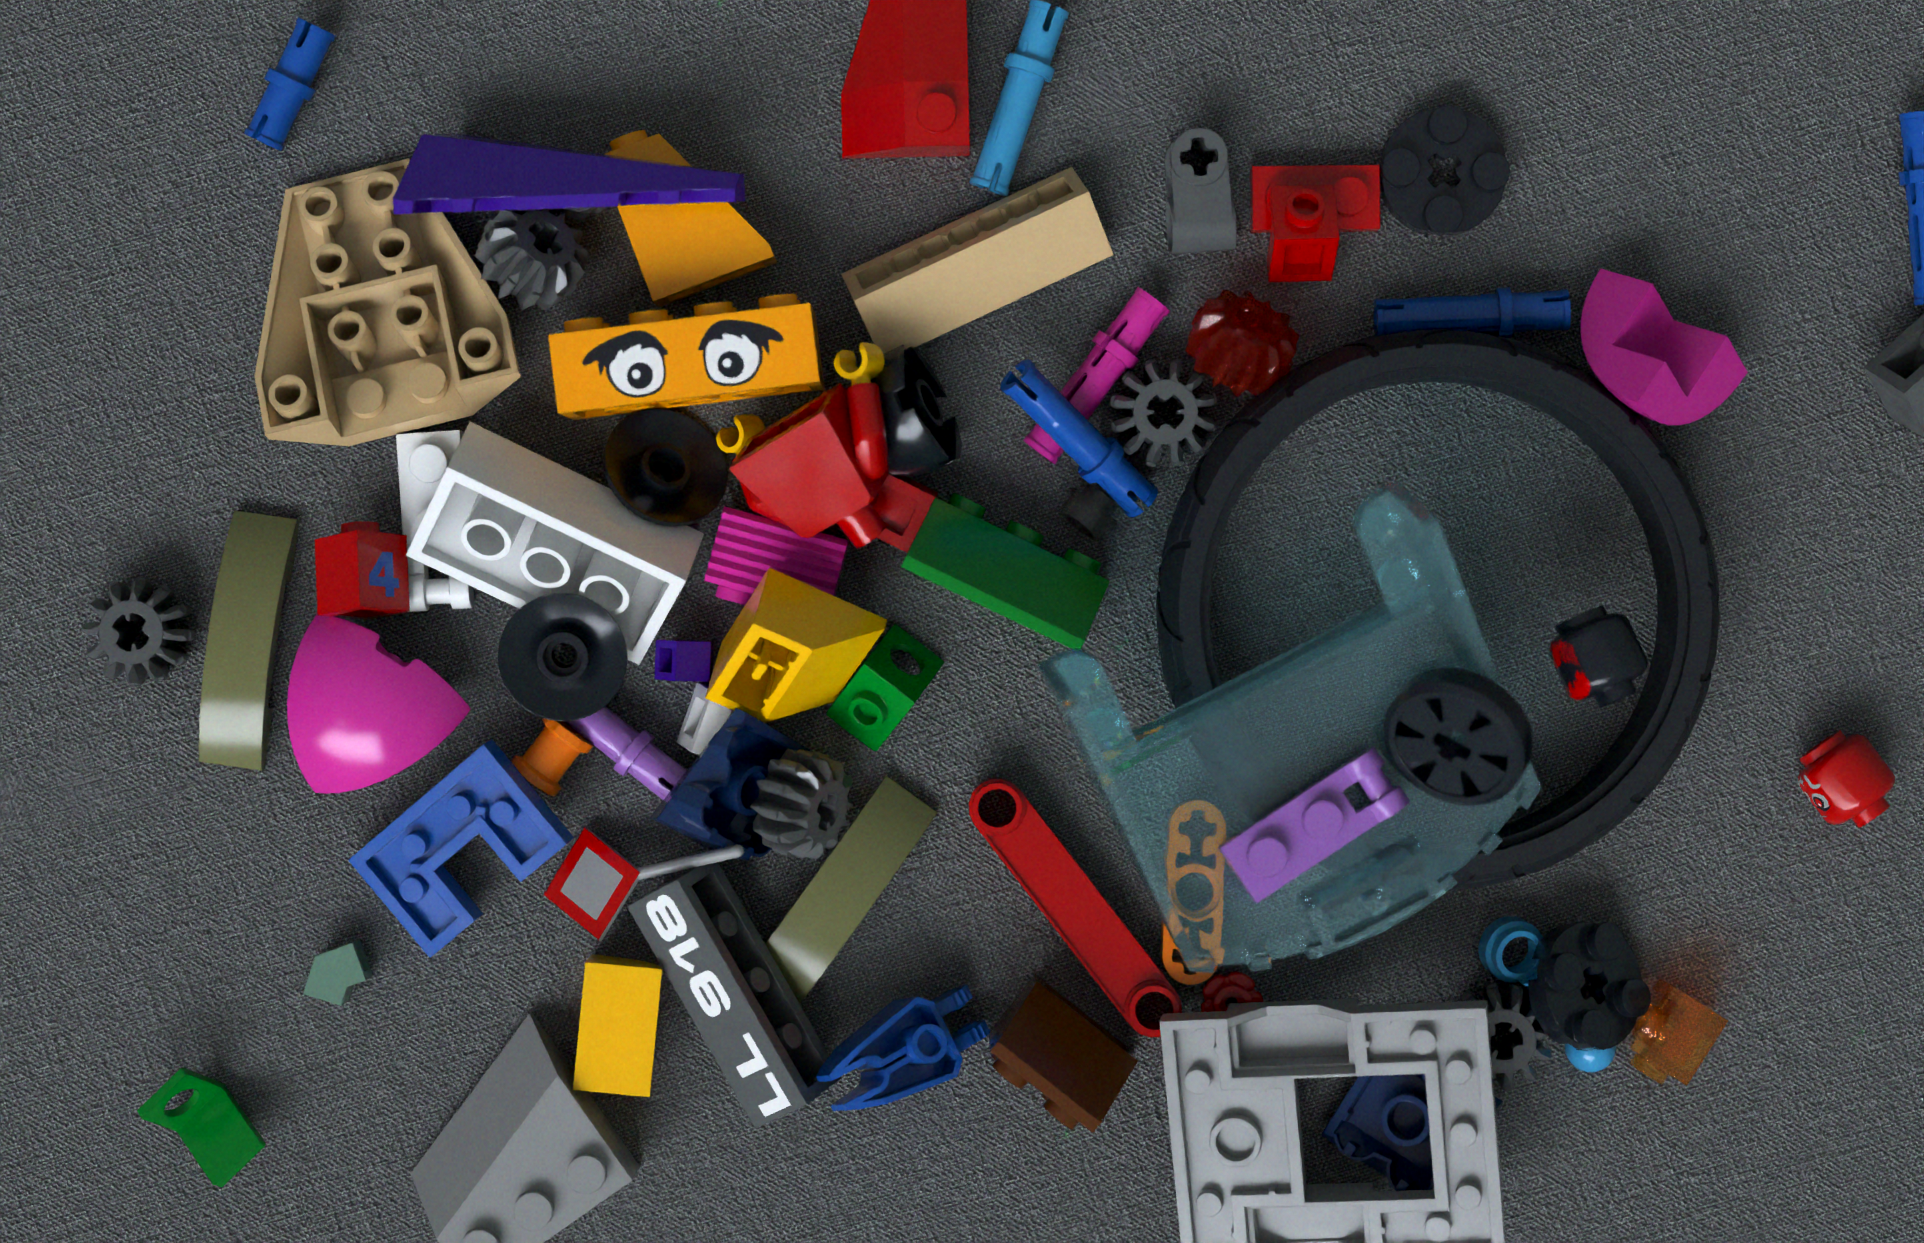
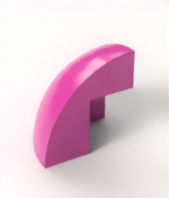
[1581,268,1748,425]
[287,615,471,794]

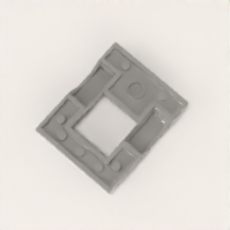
[1159,998,1506,1243]

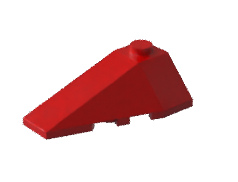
[841,0,970,159]

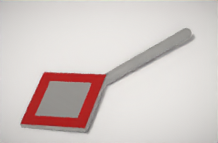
[544,827,744,940]

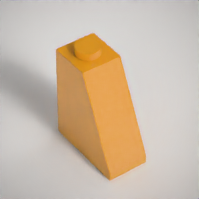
[605,130,777,307]

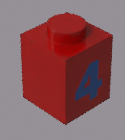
[315,521,410,620]

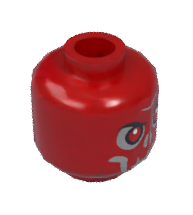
[1797,730,1895,828]

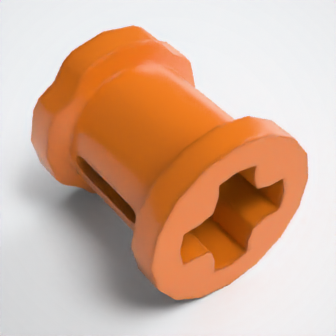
[511,718,594,797]

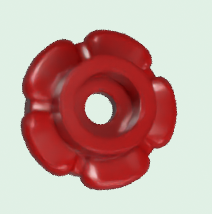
[1201,971,1263,1012]

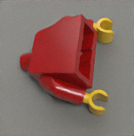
[716,342,889,548]

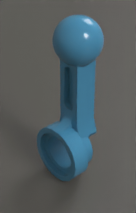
[1478,916,1616,1073]

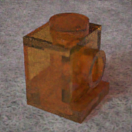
[1629,979,1728,1086]

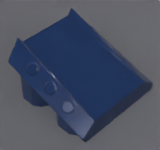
[649,708,810,861]
[1322,1074,1503,1191]

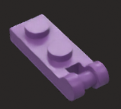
[1218,746,1411,903]

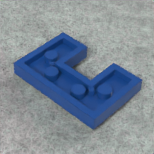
[348,739,574,958]

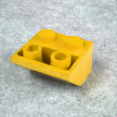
[705,567,887,723]

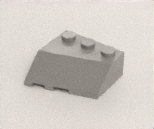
[410,1012,640,1243]

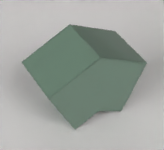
[303,938,373,1006]

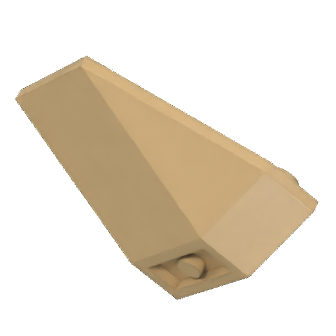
[255,158,521,446]

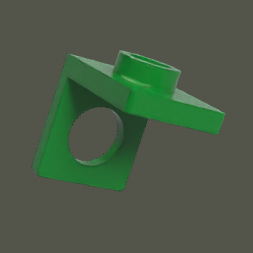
[826,624,944,752]
[137,1067,266,1187]

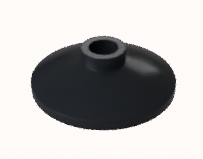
[603,409,728,526]
[498,593,628,721]

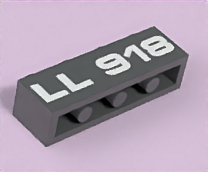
[627,862,842,1128]

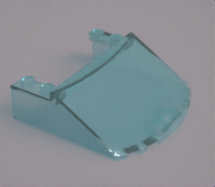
[1037,480,1541,973]

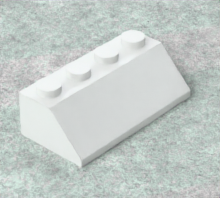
[406,422,704,665]

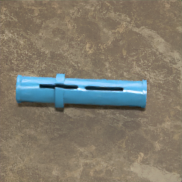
[969,0,1069,196]

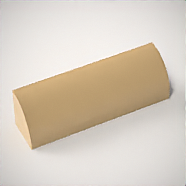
[841,167,1114,354]

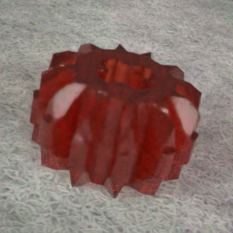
[1185,289,1300,397]

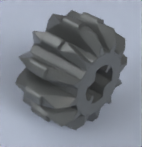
[474,209,590,311]
[1110,360,1218,467]
[81,577,196,686]
[750,749,854,859]
[1460,982,1552,1092]

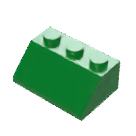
[901,492,1110,652]

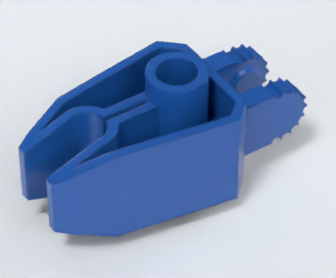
[816,984,991,1111]

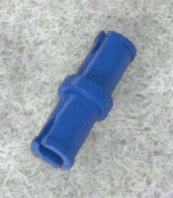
[244,17,336,151]

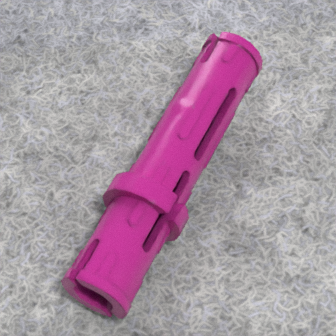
[1023,287,1170,465]

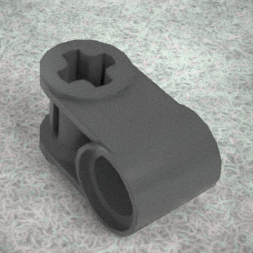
[1164,127,1237,255]

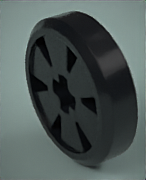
[1383,668,1533,806]

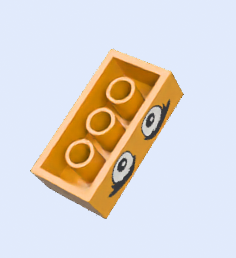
[548,294,825,420]

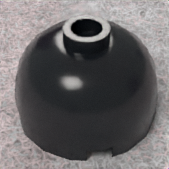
[851,345,962,477]

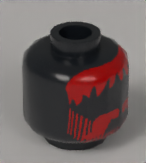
[1548,605,1648,708]

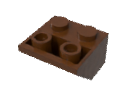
[989,974,1138,1133]

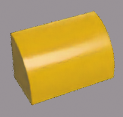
[573,954,662,1097]

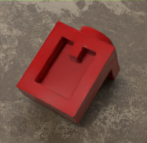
[1267,184,1339,282]

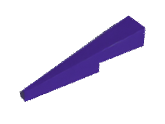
[393,133,745,215]

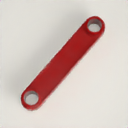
[968,777,1182,1037]

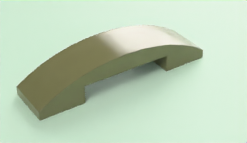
[199,510,300,771]
[765,775,938,1004]

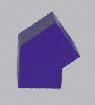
[654,640,714,682]

